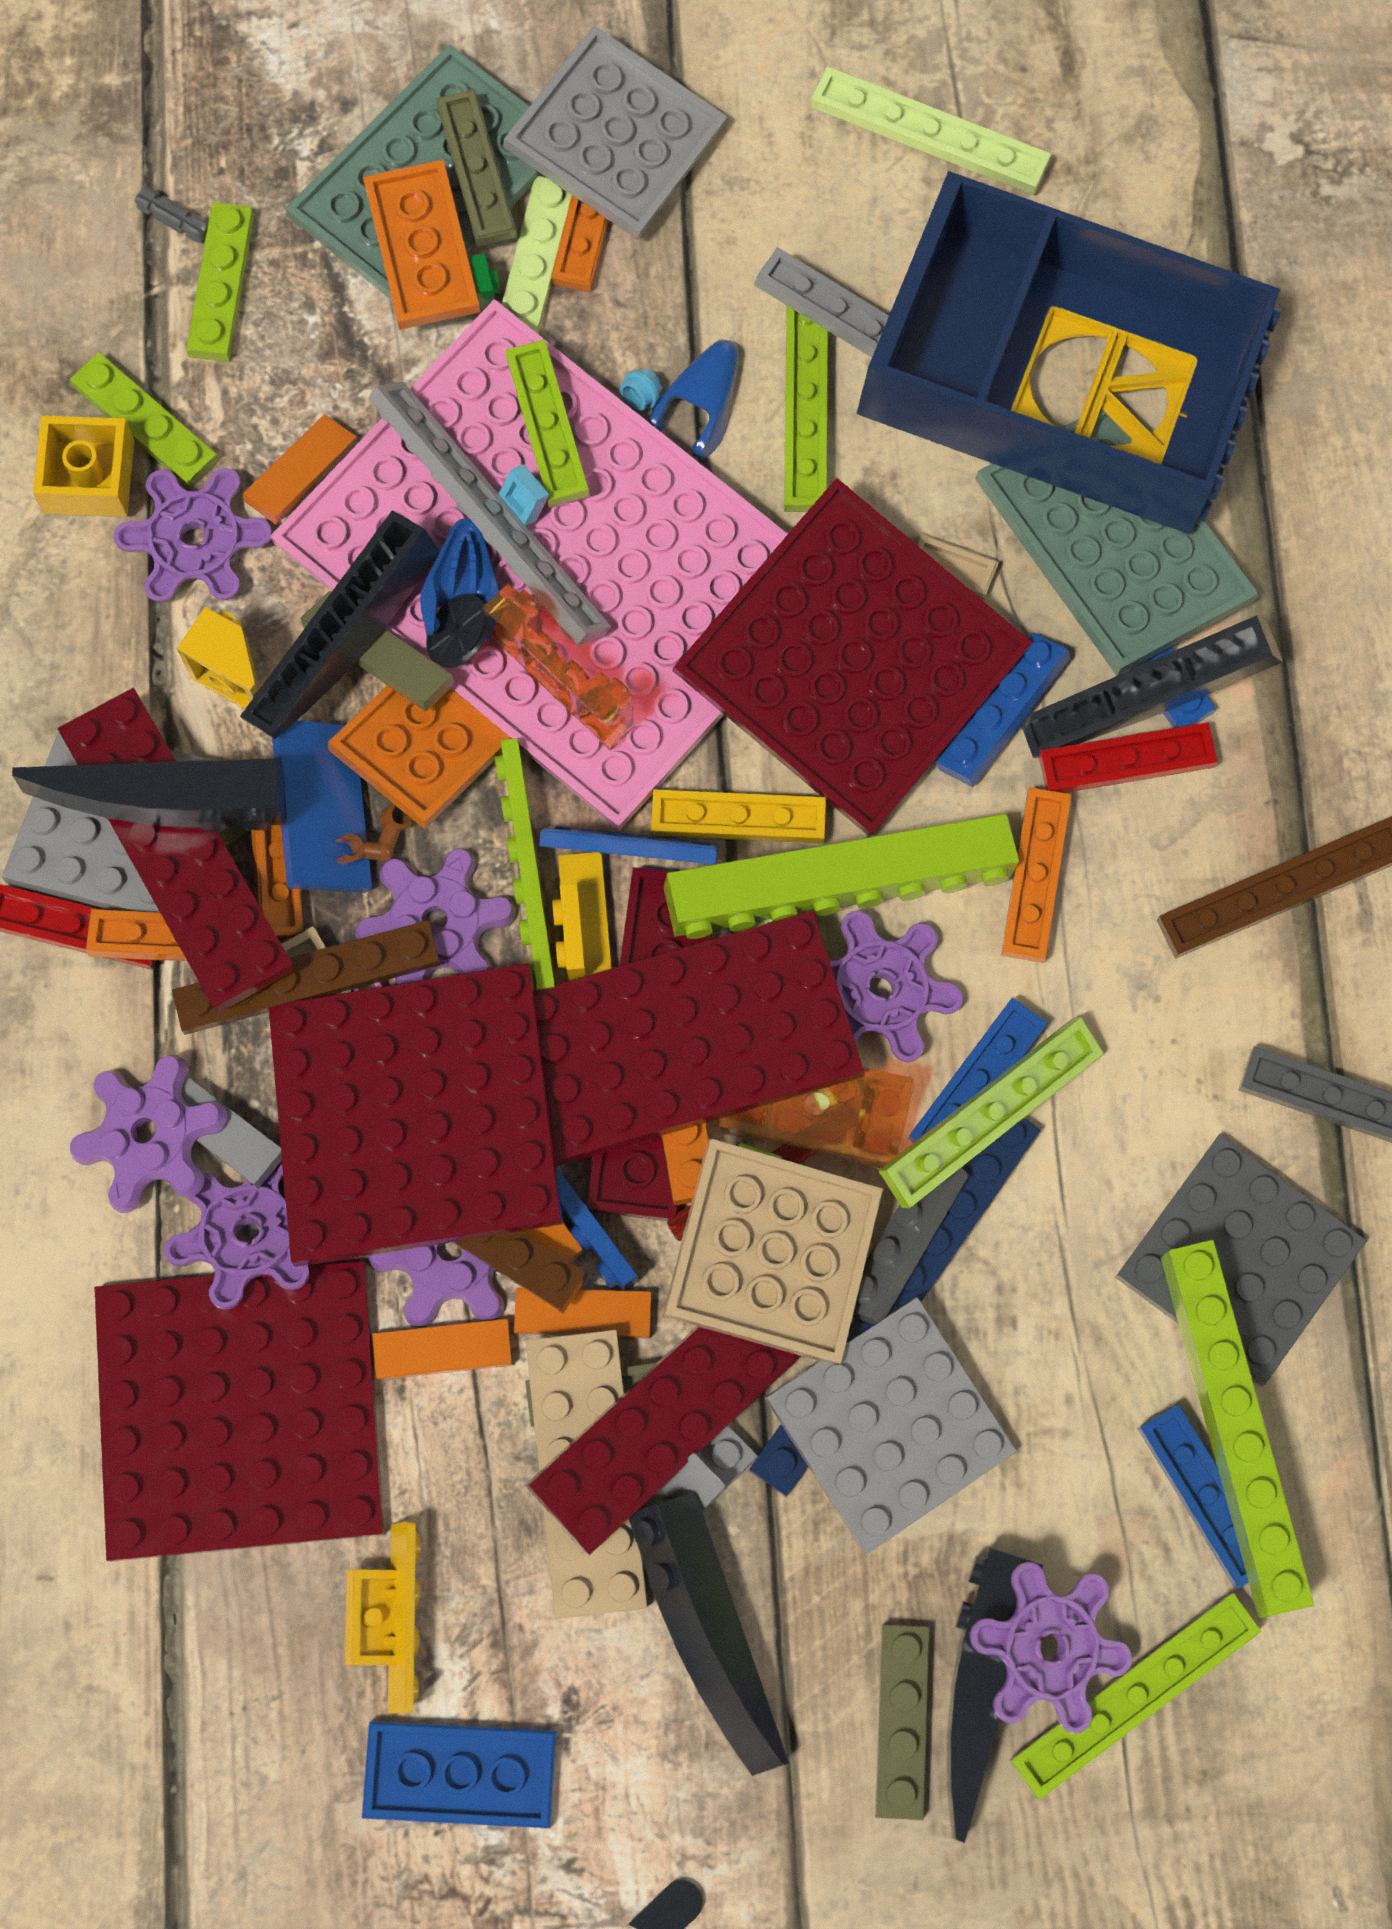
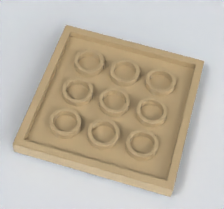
[662,1138,883,1365]

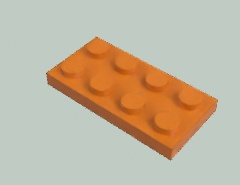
[363,159,480,330]

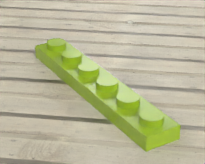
[784,277,828,512]
[495,738,556,990]
[879,1017,1104,1208]
[1009,1593,1262,1800]

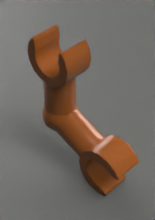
[335,804,412,865]

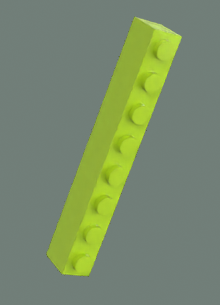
[664,813,1019,939]
[1161,1240,1315,1618]

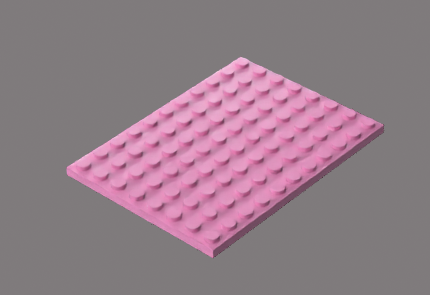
[270,299,788,831]

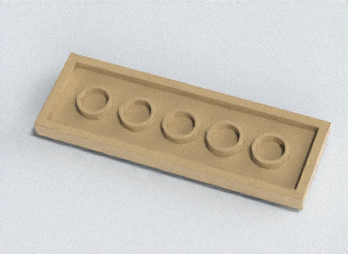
[525,1330,647,1619]

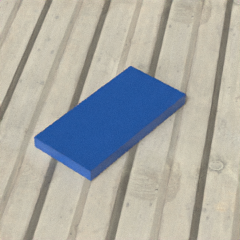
[272,720,372,893]
[539,825,719,865]
[362,1721,557,1829]

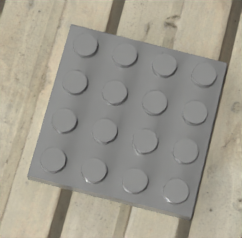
[502,25,728,240]
[2,723,215,913]
[764,1297,1017,1554]

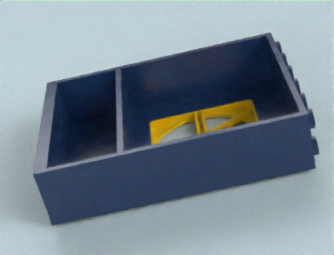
[856,171,1282,535]

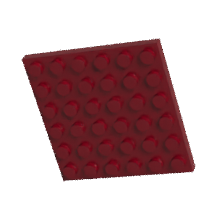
[672,478,1032,837]
[268,963,563,1267]
[94,1261,384,1562]

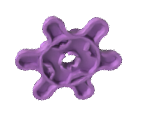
[113,468,272,602]
[355,848,516,985]
[829,911,963,1062]
[70,1054,228,1213]
[164,1161,310,1309]
[367,1244,504,1328]
[970,1562,1132,1734]

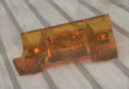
[483,583,635,751]
[719,1067,914,1168]

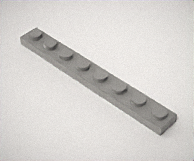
[368,382,611,646]

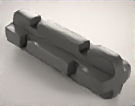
[135,187,209,243]

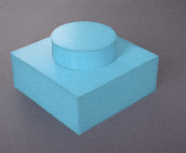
[499,464,549,526]

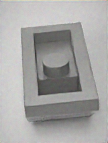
[661,1425,758,1512]

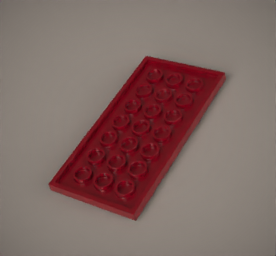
[535,910,865,1166]

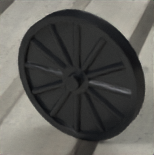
[426,594,490,668]

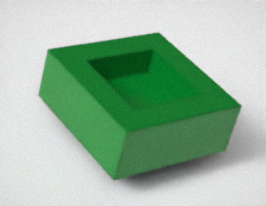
[469,254,500,313]

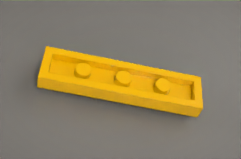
[651,789,826,844]

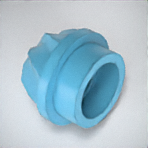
[619,369,663,412]

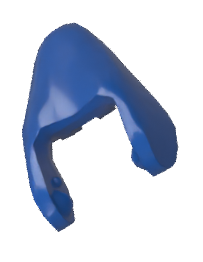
[648,339,739,460]
[420,519,500,641]

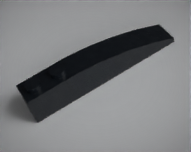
[240,510,440,739]
[1021,615,1283,759]
[12,759,285,832]
[629,1492,789,1776]
[947,1548,1043,1843]

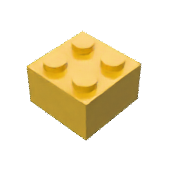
[33,415,135,517]

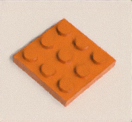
[328,685,511,829]

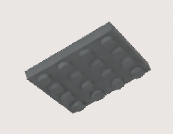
[1115,1134,1367,1386]

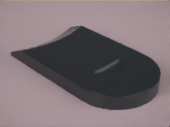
[627,1880,702,1929]

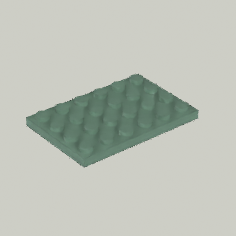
[285,44,542,300]
[975,409,1259,676]

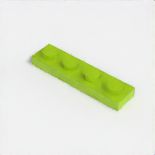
[186,202,254,362]
[505,339,590,507]
[69,351,219,489]

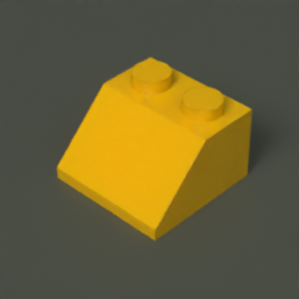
[177,607,261,709]

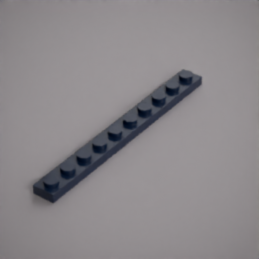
[749,1118,1041,1498]

